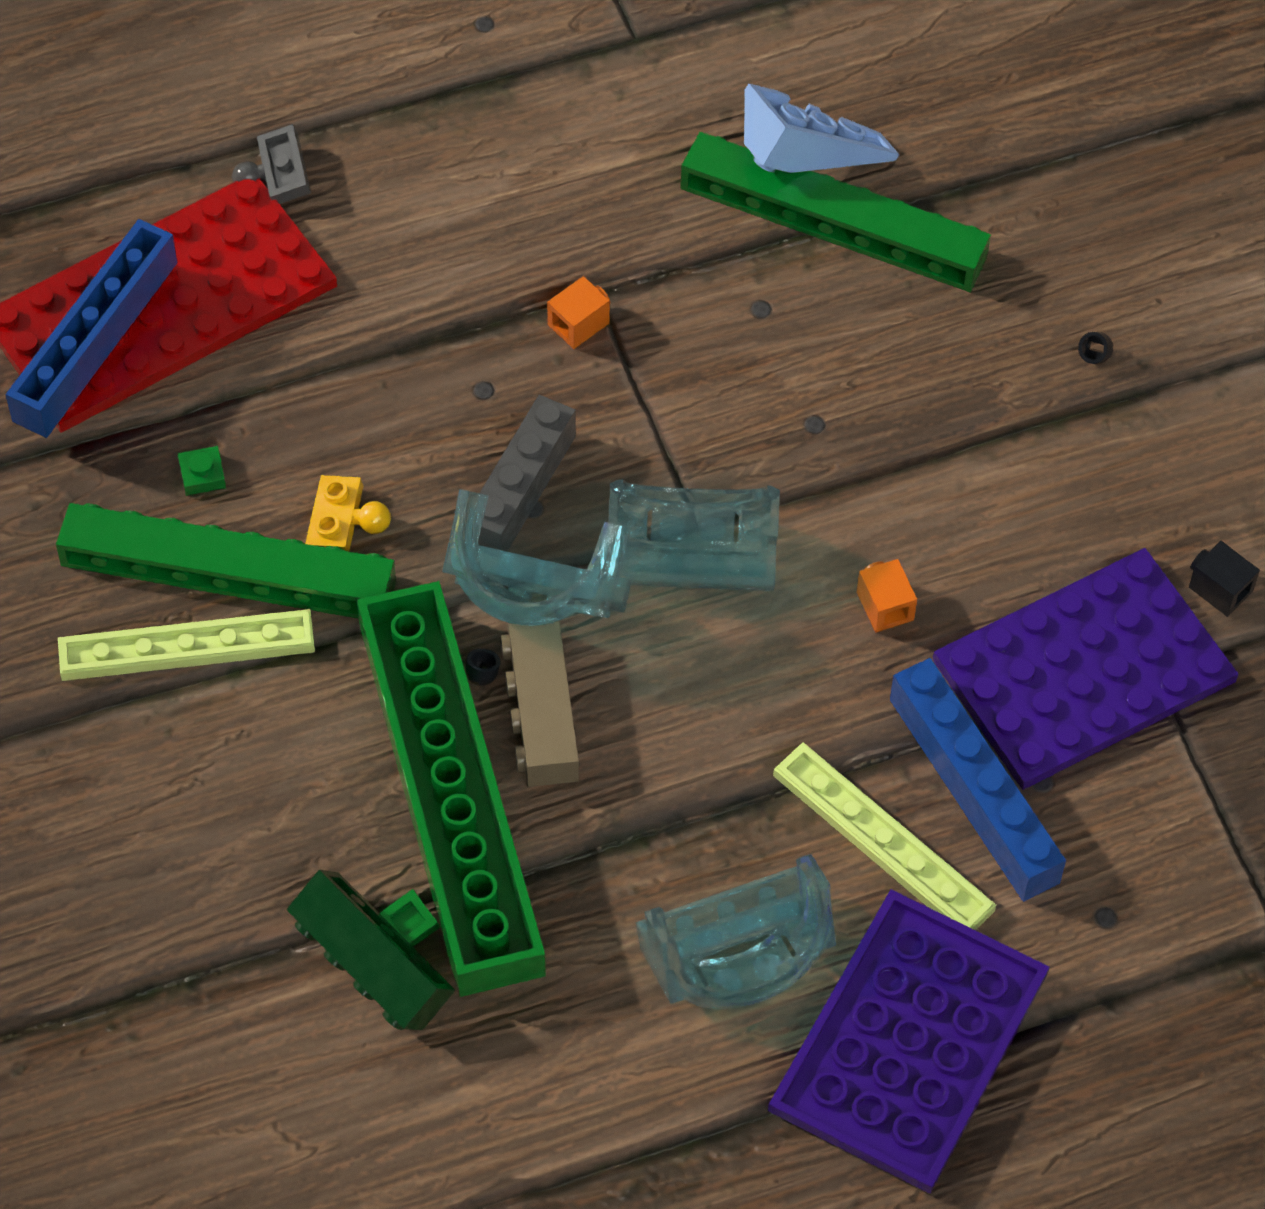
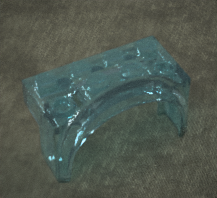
[607,479,780,591]
[442,489,632,626]
[635,854,836,1010]

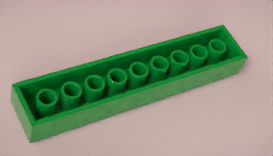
[357,581,546,997]

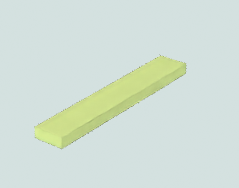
[58,609,315,681]
[773,742,996,930]

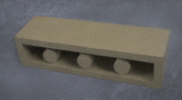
[501,613,579,787]

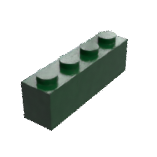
[286,870,456,1030]

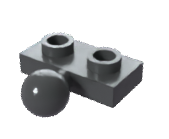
[232,124,311,204]

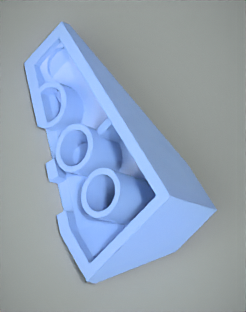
[744,83,899,173]

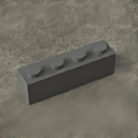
[464,395,576,560]

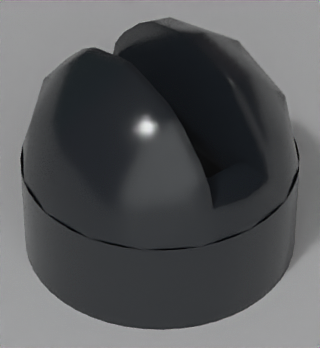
[1078,332,1114,364]
[465,648,501,686]

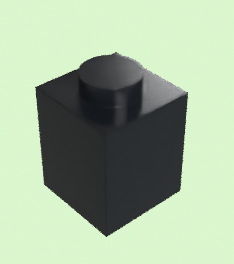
[1189,541,1260,617]

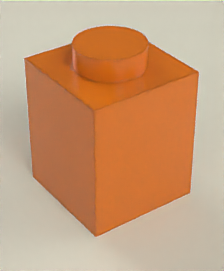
[547,276,610,349]
[857,559,917,633]

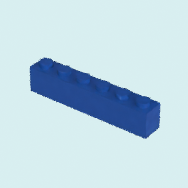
[5,219,178,438]
[890,658,1066,902]

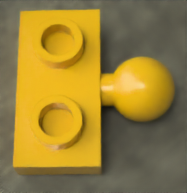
[305,475,391,552]

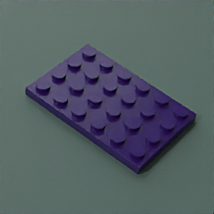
[932,548,1238,790]
[768,889,1050,1194]

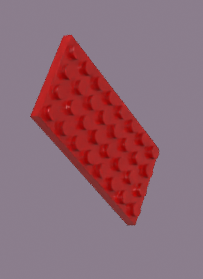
[0,178,337,433]

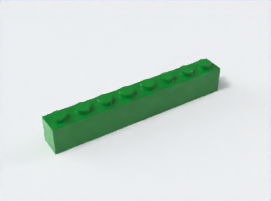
[680,132,991,293]
[56,503,396,619]

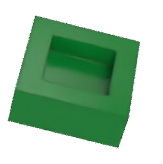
[178,446,226,496]
[379,889,440,947]

